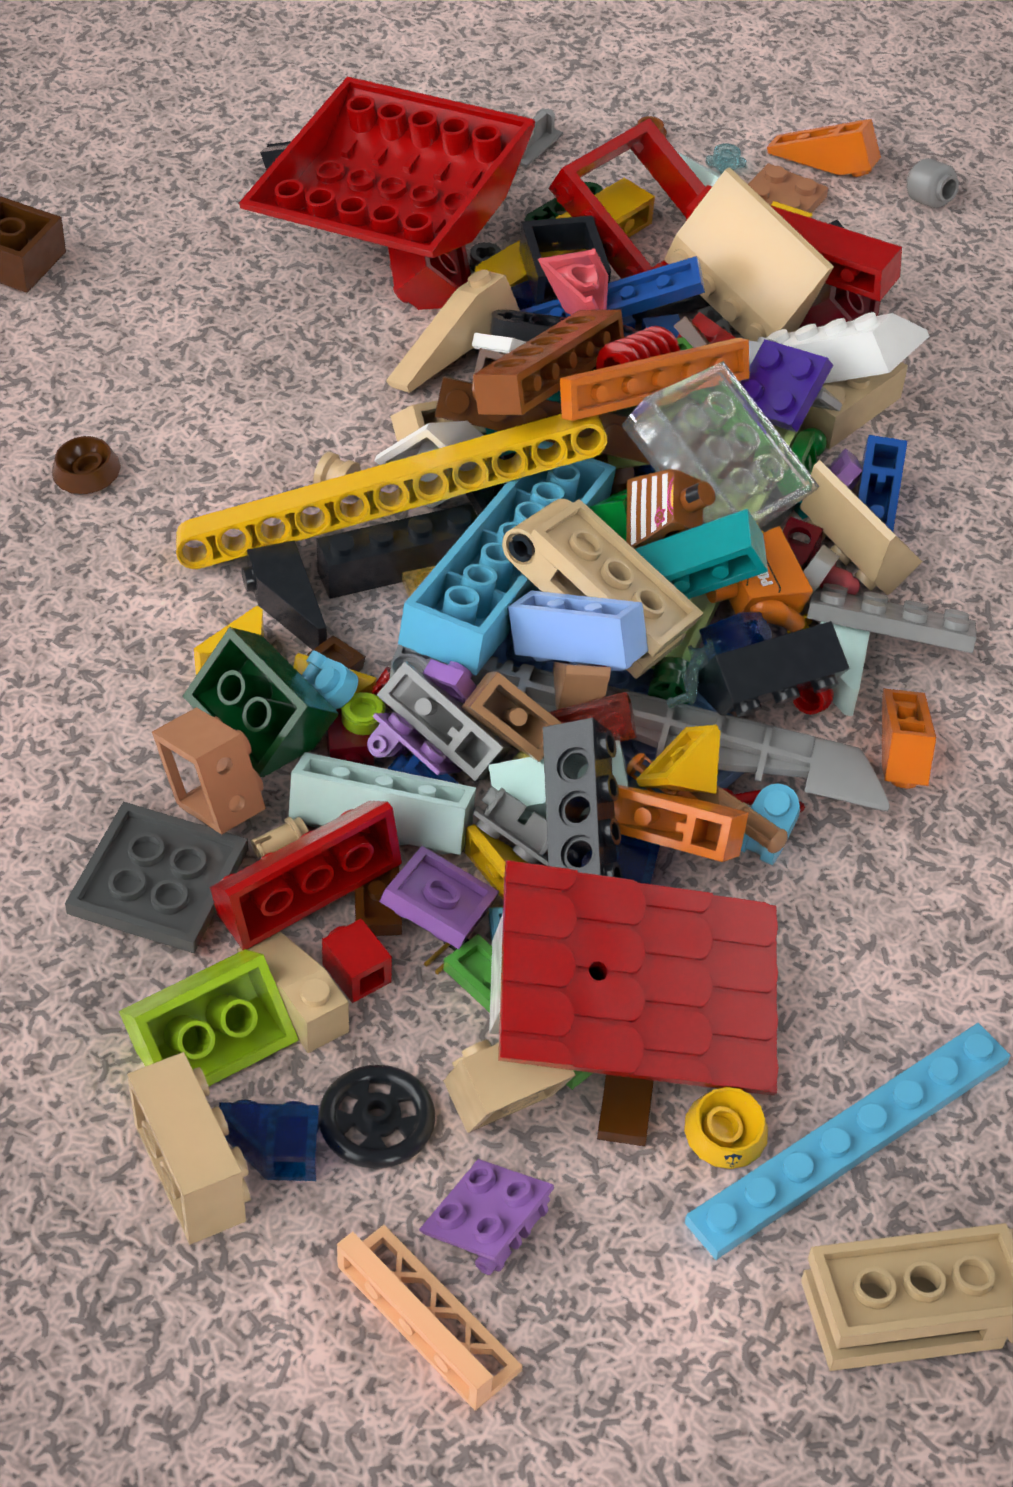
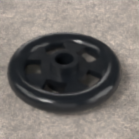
[318,1065,435,1169]

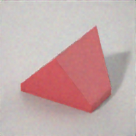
[537,249,608,315]

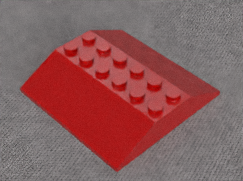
[239,76,535,258]

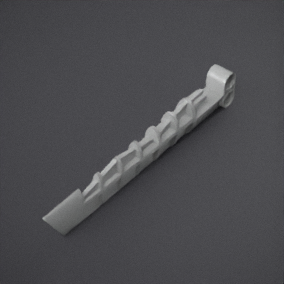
[389,644,890,812]

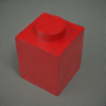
[322,918,392,1003]

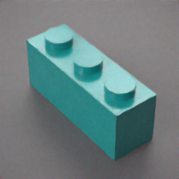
[635,509,768,599]

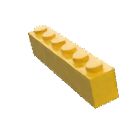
[475,177,655,306]

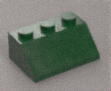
[182,627,339,778]

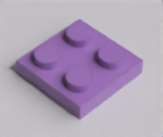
[379,846,499,949]

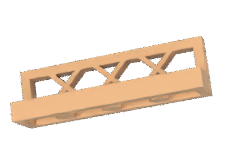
[337,1225,522,1411]

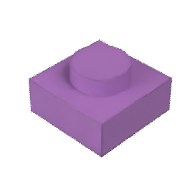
[828,448,862,490]
[422,659,477,703]

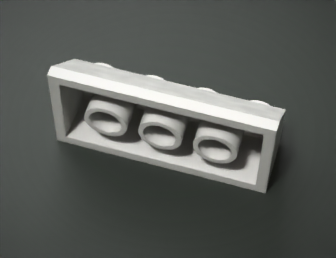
[767,312,930,384]

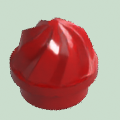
[793,688,834,715]

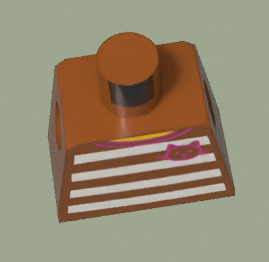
[626,469,715,549]

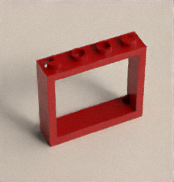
[549,118,705,279]

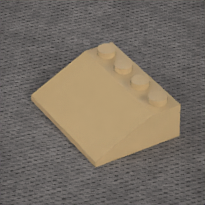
[664,167,834,342]

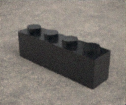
[316,503,478,599]

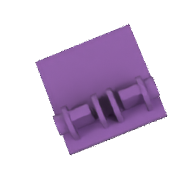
[367,712,462,775]
[419,1159,555,1275]

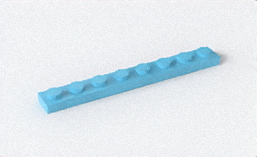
[684,1023,1011,1260]

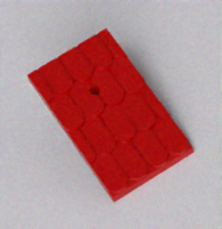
[489,860,779,1095]

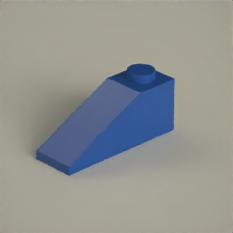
[857,435,908,532]

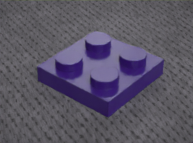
[735,339,834,433]

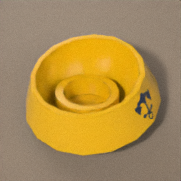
[684,1087,769,1169]

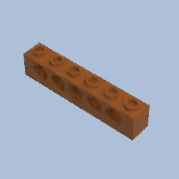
[472,310,624,415]

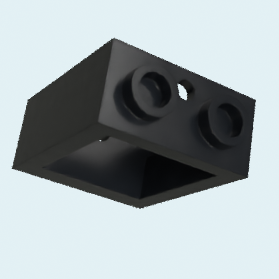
[519,215,611,305]

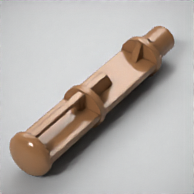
[690,785,788,853]

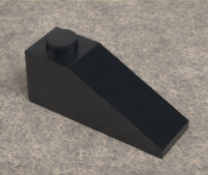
[241,540,327,650]

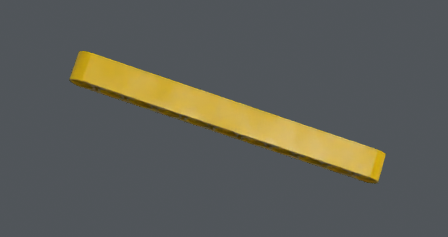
[176,414,607,569]

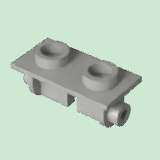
[519,109,563,168]
[473,786,548,866]

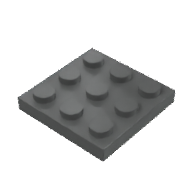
[65,801,248,953]

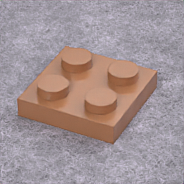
[748,163,829,213]

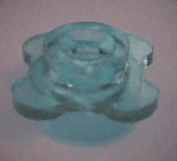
[706,143,747,174]

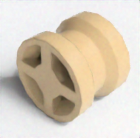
[313,451,360,499]

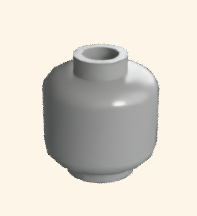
[907,158,959,208]

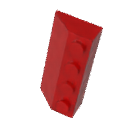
[388,245,471,310]
[210,801,402,950]

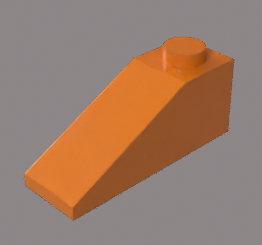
[767,119,881,177]
[882,688,937,789]
[614,785,749,862]

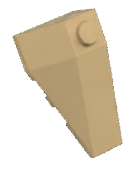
[386,270,520,393]

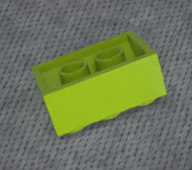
[119,949,299,1087]

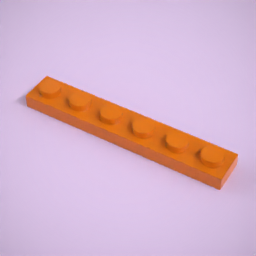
[560,338,750,421]

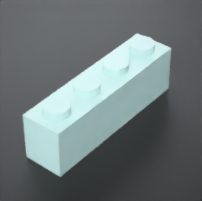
[289,752,476,855]

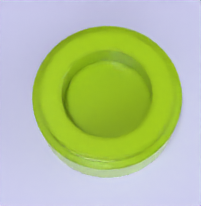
[341,692,385,735]

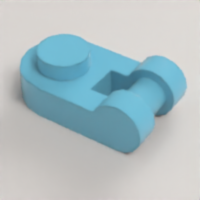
[302,650,358,710]
[741,783,800,866]

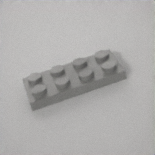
[807,583,977,653]

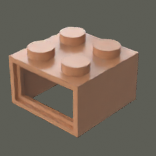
[152,707,266,835]

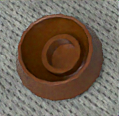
[52,436,121,494]

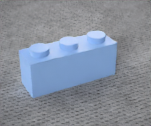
[508,590,648,671]

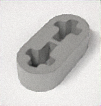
[804,544,840,596]

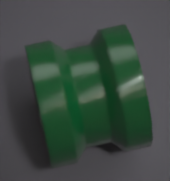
[648,656,696,705]

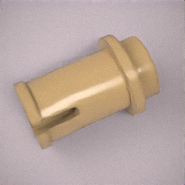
[250,817,309,858]

